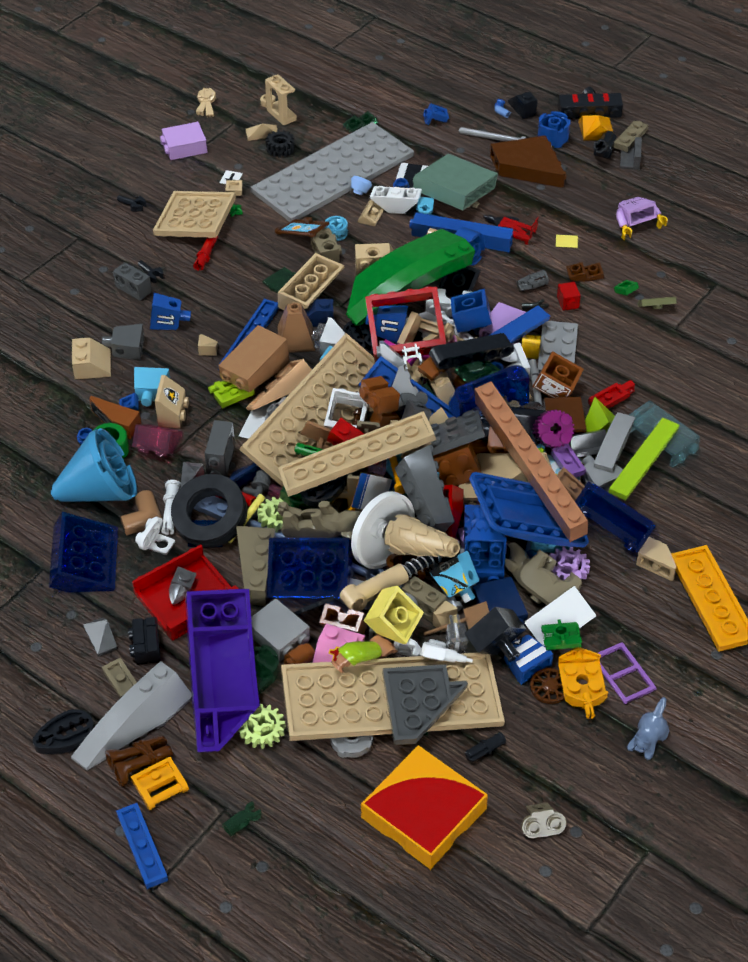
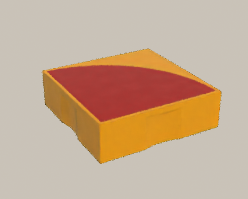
[361,745,488,870]

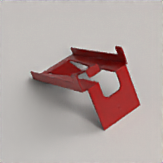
[498,217,539,245]

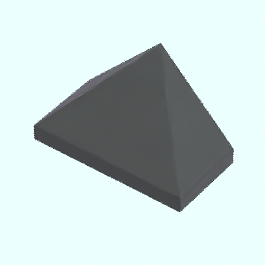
[83,617,118,657]

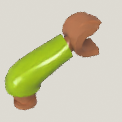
[331,635,398,673]

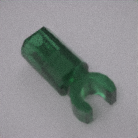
[222,801,262,837]

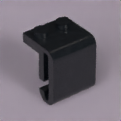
[503,398,546,446]

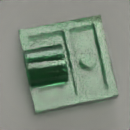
[454,361,506,389]

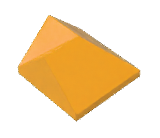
[578,115,614,141]

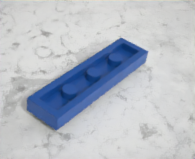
[116,803,168,889]

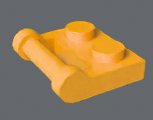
[131,757,189,810]

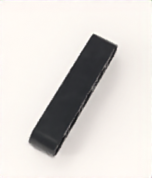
[429,333,514,370]

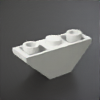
[370,186,422,214]

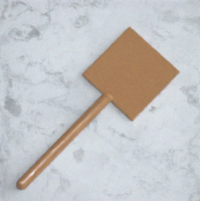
[424,601,490,636]

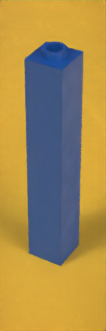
[409,213,514,252]

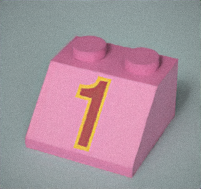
[312,624,365,663]

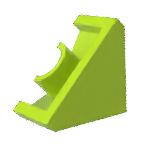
[585,397,615,433]

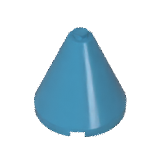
[51,428,137,502]

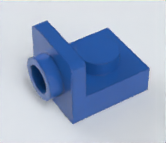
[423,103,449,125]

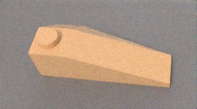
[246,359,312,411]

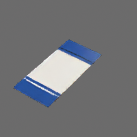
[351,473,396,509]

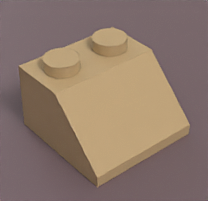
[72,338,111,379]

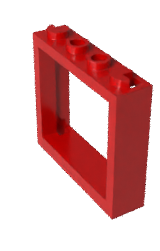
[365,286,446,362]

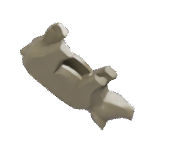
[277,501,361,541]
[505,542,582,605]

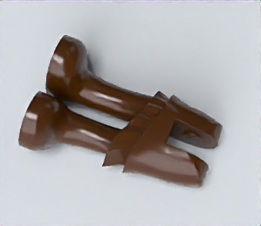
[105,736,173,787]

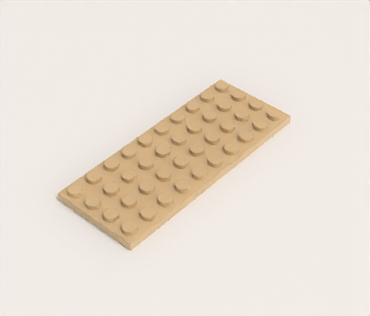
[239,333,375,487]
[281,653,505,741]

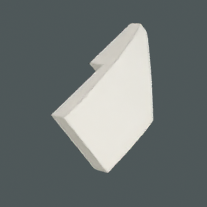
[394,638,422,657]

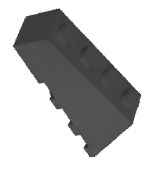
[394,445,454,532]

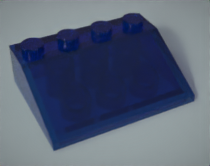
[49,512,118,592]
[267,538,352,599]

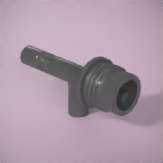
[243,470,271,519]

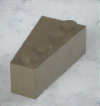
[236,526,277,606]

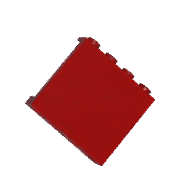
[132,544,239,641]

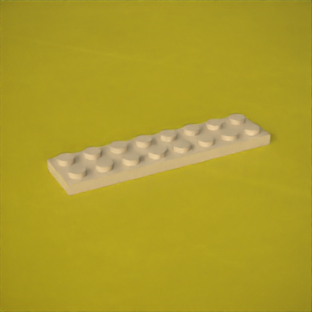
[278,411,436,497]

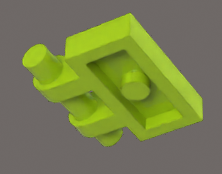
[208,381,255,408]

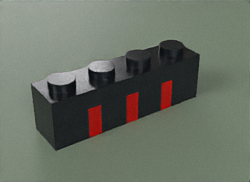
[558,93,623,119]

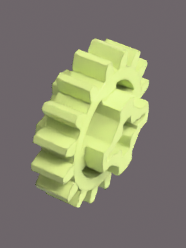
[257,497,284,533]
[239,704,286,749]

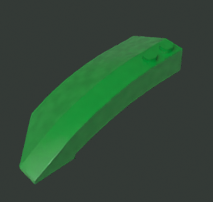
[346,229,475,326]

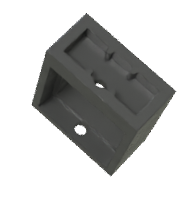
[204,420,235,477]

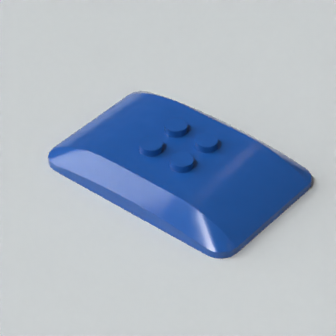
[469,472,589,547]

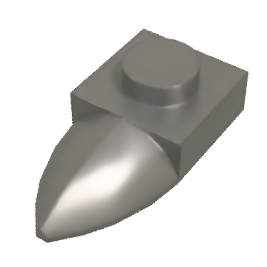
[169,566,197,605]

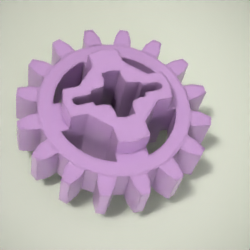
[549,546,590,580]

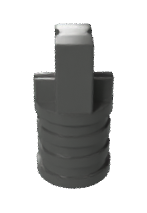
[516,270,549,291]

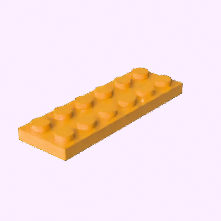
[671,545,748,652]

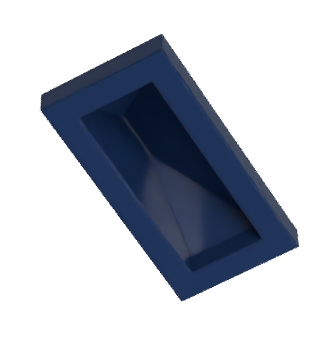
[230,462,262,489]

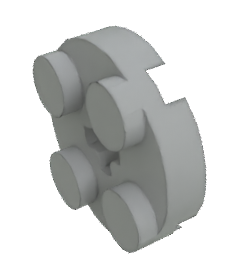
[330,735,373,758]

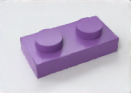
[551,444,586,478]

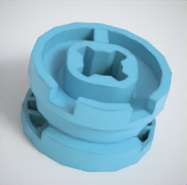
[325,216,348,241]

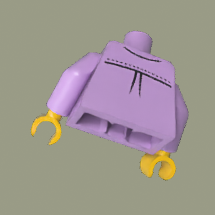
[616,197,668,240]

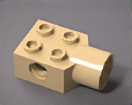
[355,243,394,276]

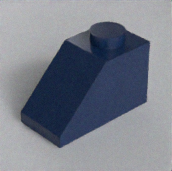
[304,299,334,327]

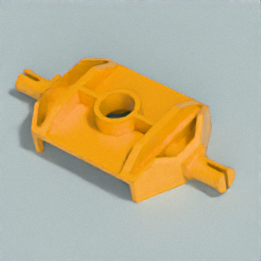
[558,647,608,719]

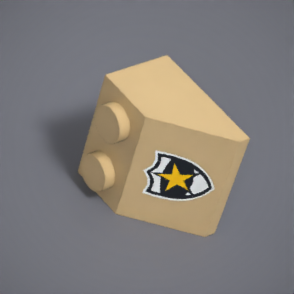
[155,375,189,429]

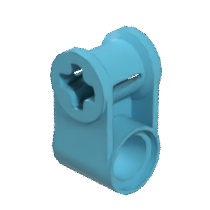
[416,196,434,215]

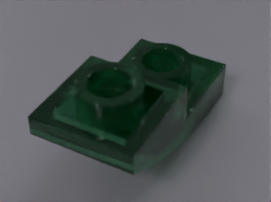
[343,111,378,133]

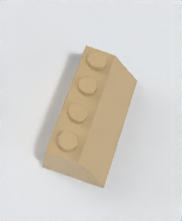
[278,253,344,310]

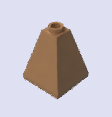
[277,302,315,353]

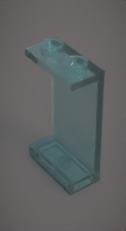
[629,400,700,468]

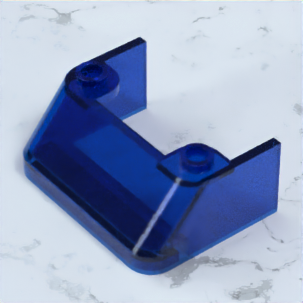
[575,481,657,552]

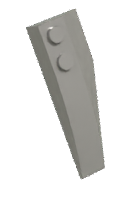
[71,661,192,771]

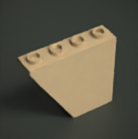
[458,452,552,513]

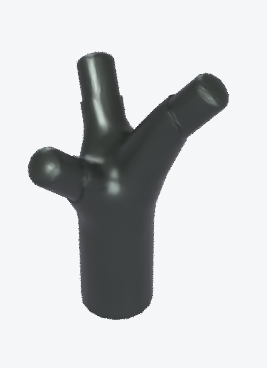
[522,299,549,310]

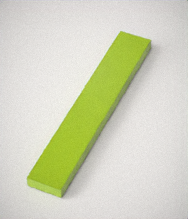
[609,417,679,501]

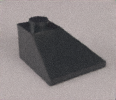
[438,266,481,297]

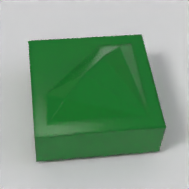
[614,280,639,296]

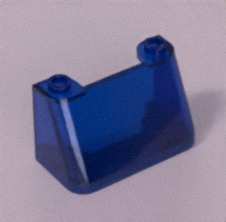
[448,365,529,418]

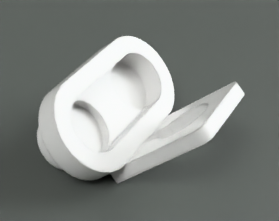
[135,516,175,555]

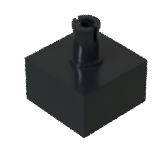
[465,607,526,662]

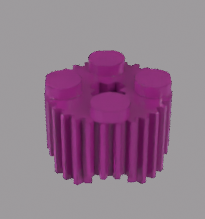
[532,410,575,448]

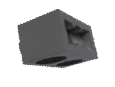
[113,262,152,301]

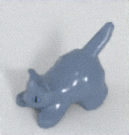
[627,697,669,760]

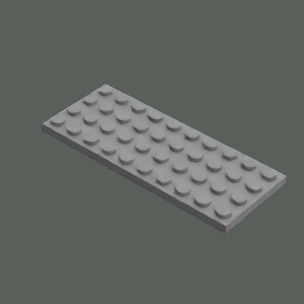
[250,122,414,222]

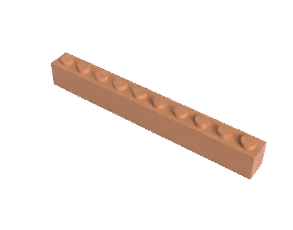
[474,381,588,542]

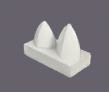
[501,343,530,381]

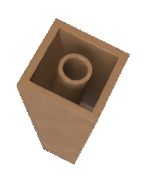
[218,325,290,392]

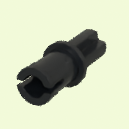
[465,731,506,762]

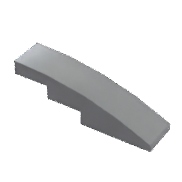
[594,412,635,472]

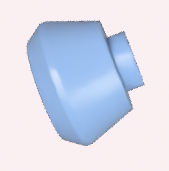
[351,176,372,196]

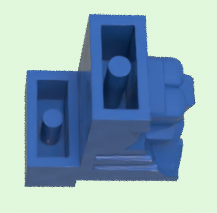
[464,504,507,585]

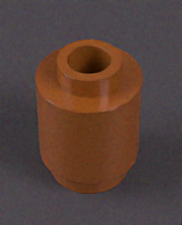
[284,643,315,665]

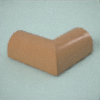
[120,490,163,535]

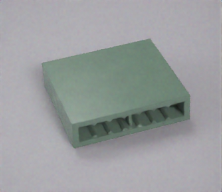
[413,153,498,210]

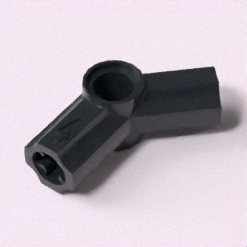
[593,131,617,159]

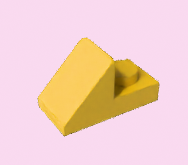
[522,335,541,359]

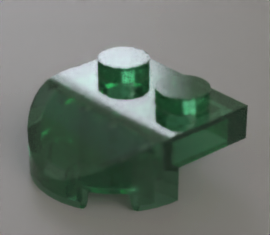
[254,644,279,695]

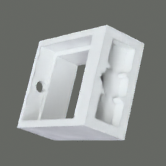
[324,388,369,429]

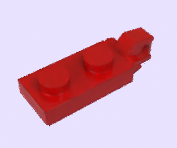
[588,380,635,409]

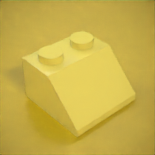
[364,586,424,644]

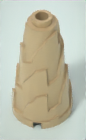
[385,514,460,558]

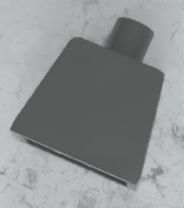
[102,324,144,360]

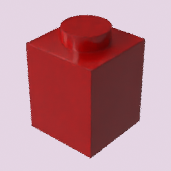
[557,282,581,311]

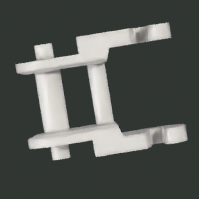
[402,344,422,370]

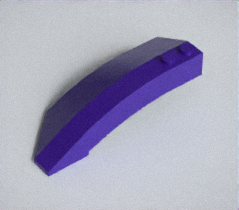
[185,589,260,753]

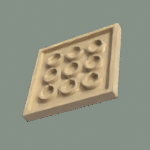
[153,191,236,238]

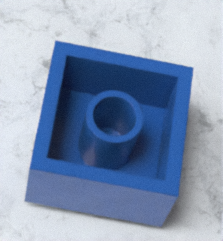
[451,289,492,333]

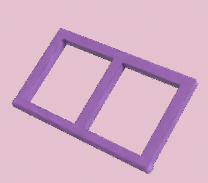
[598,642,657,704]

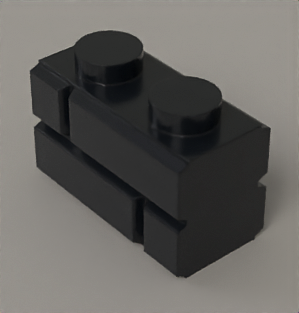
[128,617,161,665]

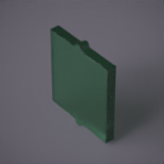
[263,267,296,294]

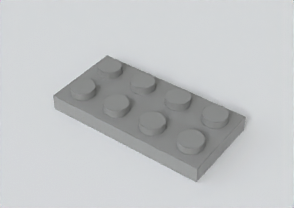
[537,321,578,372]

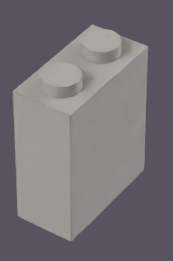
[251,599,310,662]

